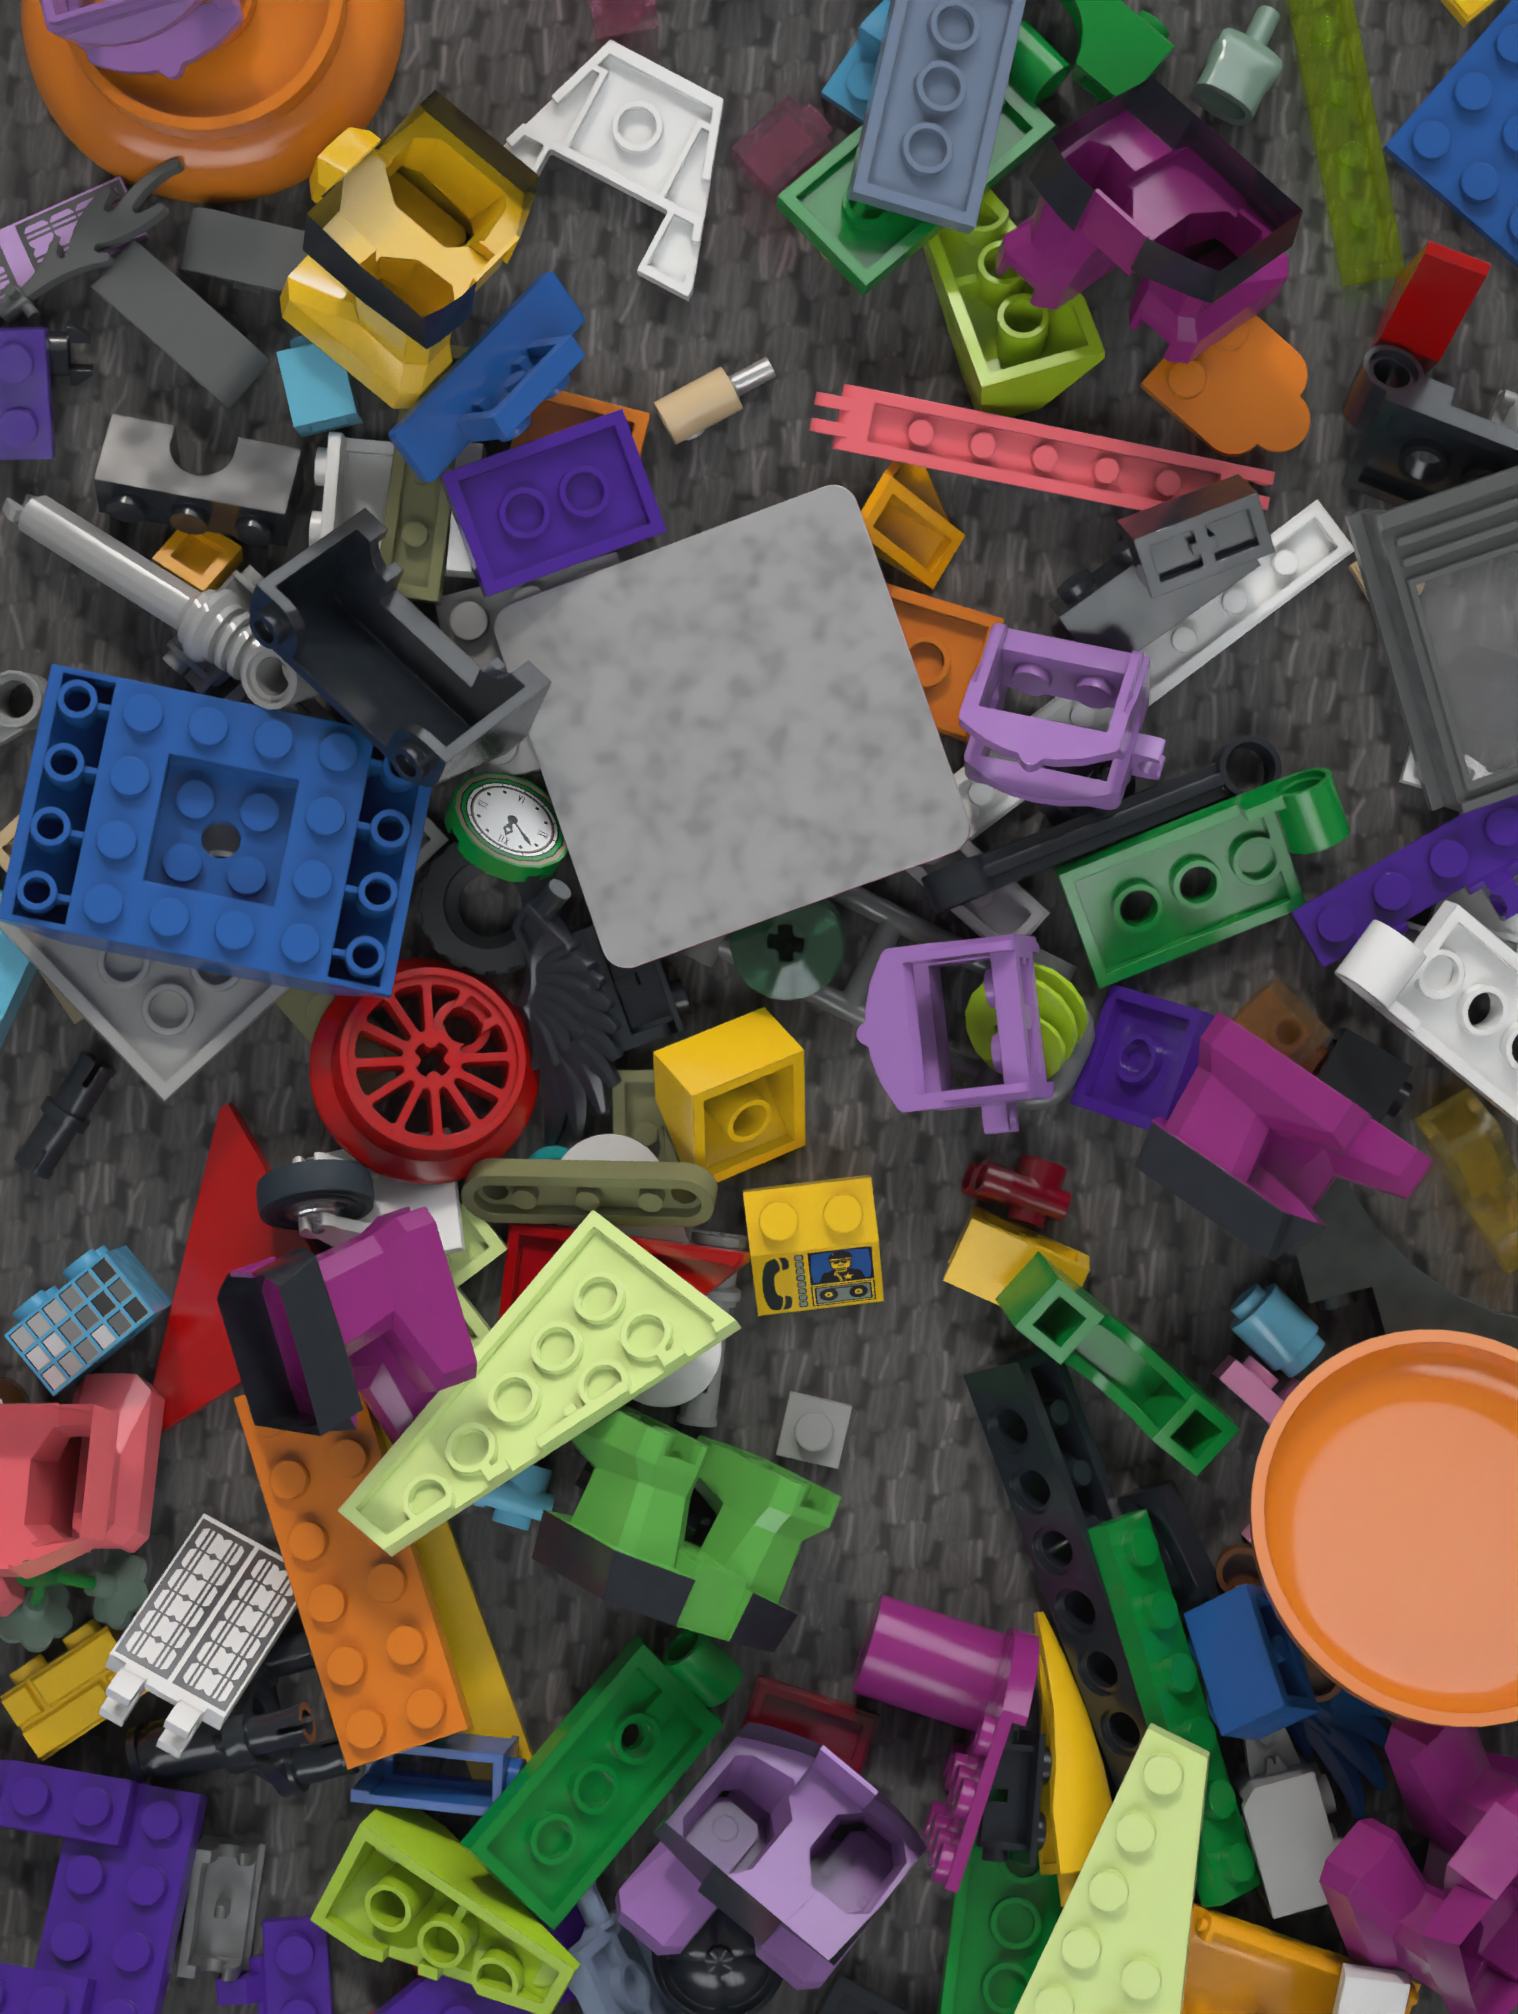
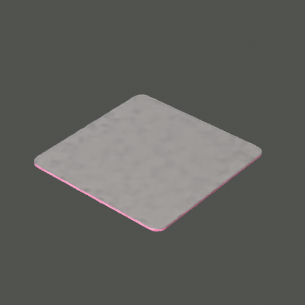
[494,485,970,968]

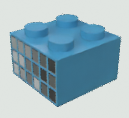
[4,1245,172,1396]

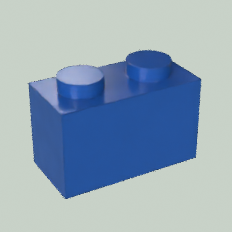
[1184,1583,1319,1740]

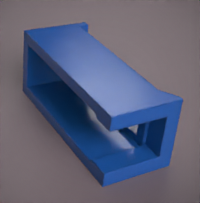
[350,1733,527,1816]

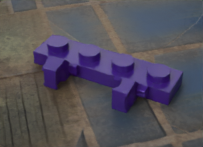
[1289,795,1518,968]
[216,1915,334,2014]

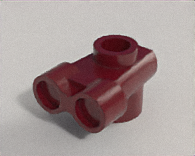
[961,1154,1071,1229]

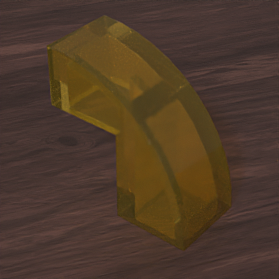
[1413,1087,1518,1275]

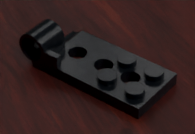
[1341,345,1518,553]

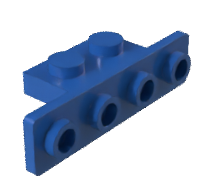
[388,272,585,482]

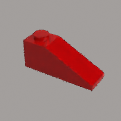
[1370,240,1491,372]

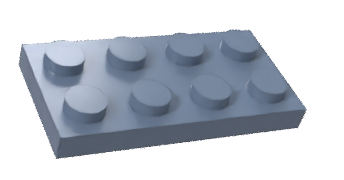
[846,0,1026,234]

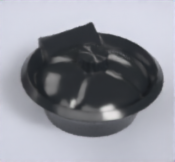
[652,1908,783,2014]

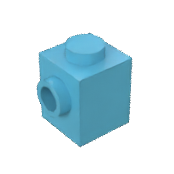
[276,335,363,437]

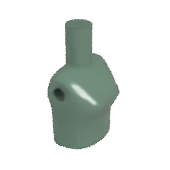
[1192,5,1283,126]

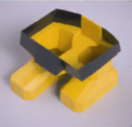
[280,90,539,409]

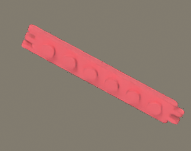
[809,384,1275,511]

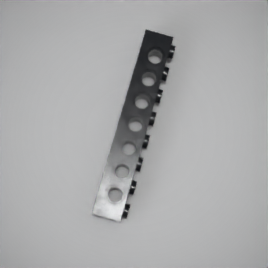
[963,1347,1148,1791]

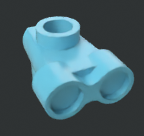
[472,1465,555,1531]

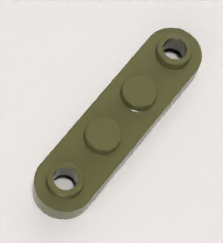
[461,1158,718,1227]

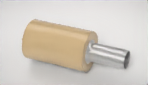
[653,357,776,445]

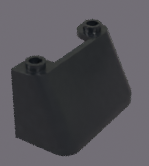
[249,508,552,787]

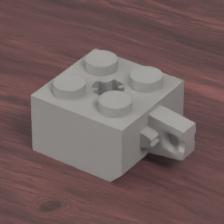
[1229,1728,1343,1919]

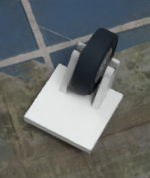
[256,1128,465,1255]

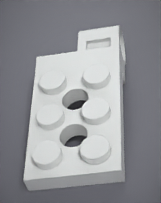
[1334,900,1518,1125]

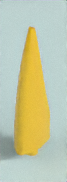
[1033,1612,1113,1907]

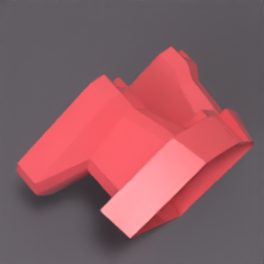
[0,1373,165,1617]

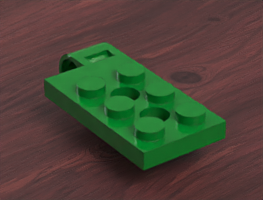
[1053,768,1351,989]

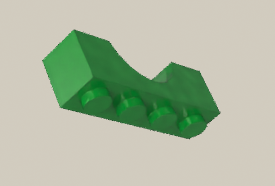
[1058,0,1175,104]
[995,1251,1240,1477]

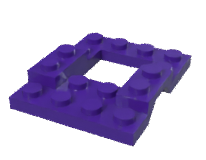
[0,1760,208,2014]

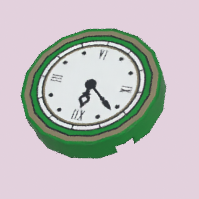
[444,772,569,882]

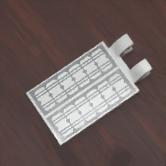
[99,1513,297,1759]

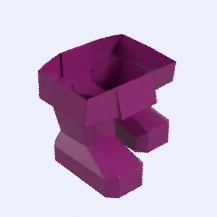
[1319,1718,1518,2014]

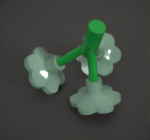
[0,1549,148,1652]

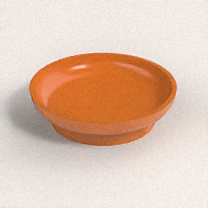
[21,0,405,204]
[1249,1329,1518,1727]

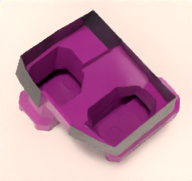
[996,77,1303,363]
[1135,1011,1436,1266]
[217,1207,477,1445]

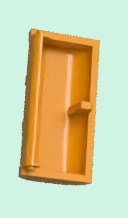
[1182,1902,1421,2014]

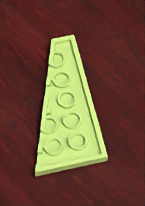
[338,1210,742,1557]
[1014,1723,1210,2014]

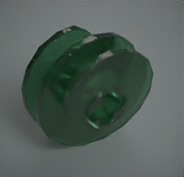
[730,898,846,1001]

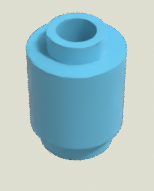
[1230,1283,1325,1378]

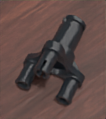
[125,1631,360,1798]

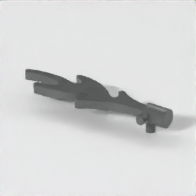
[0,159,184,325]

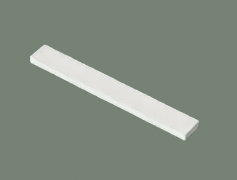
[953,499,1354,841]

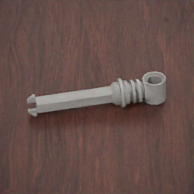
[2,494,319,710]

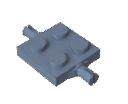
[568,1882,684,2014]

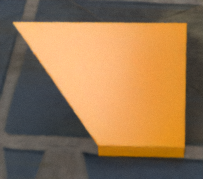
[861,461,966,589]

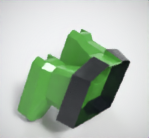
[532,1405,842,1652]

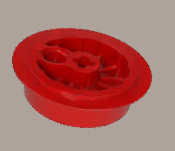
[309,958,539,1184]

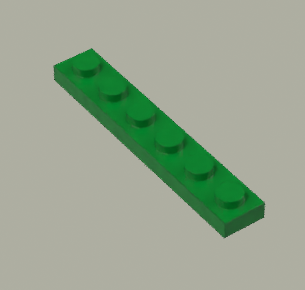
[1087,1509,1261,1908]

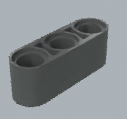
[178,207,308,295]
[90,239,271,410]

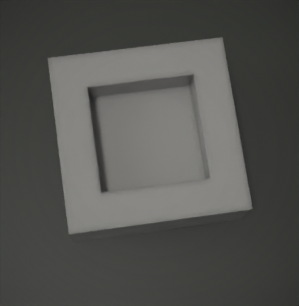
[776,1391,852,1469]

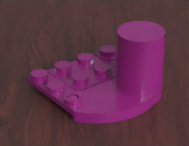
[851,1594,1039,1893]

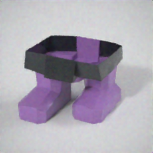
[615,1722,927,1990]

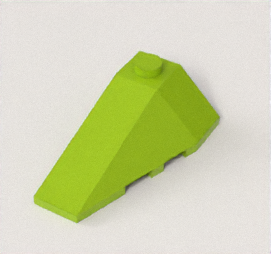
[923,189,1105,417]
[310,1805,580,2014]

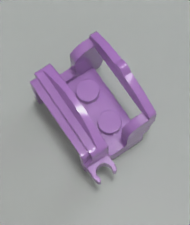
[39,0,243,80]
[959,623,1166,810]
[856,934,1055,1134]

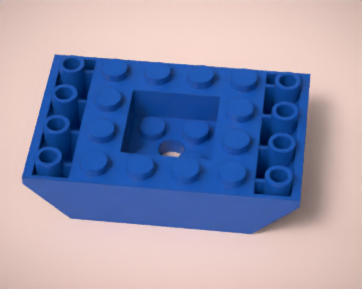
[0,664,432,998]

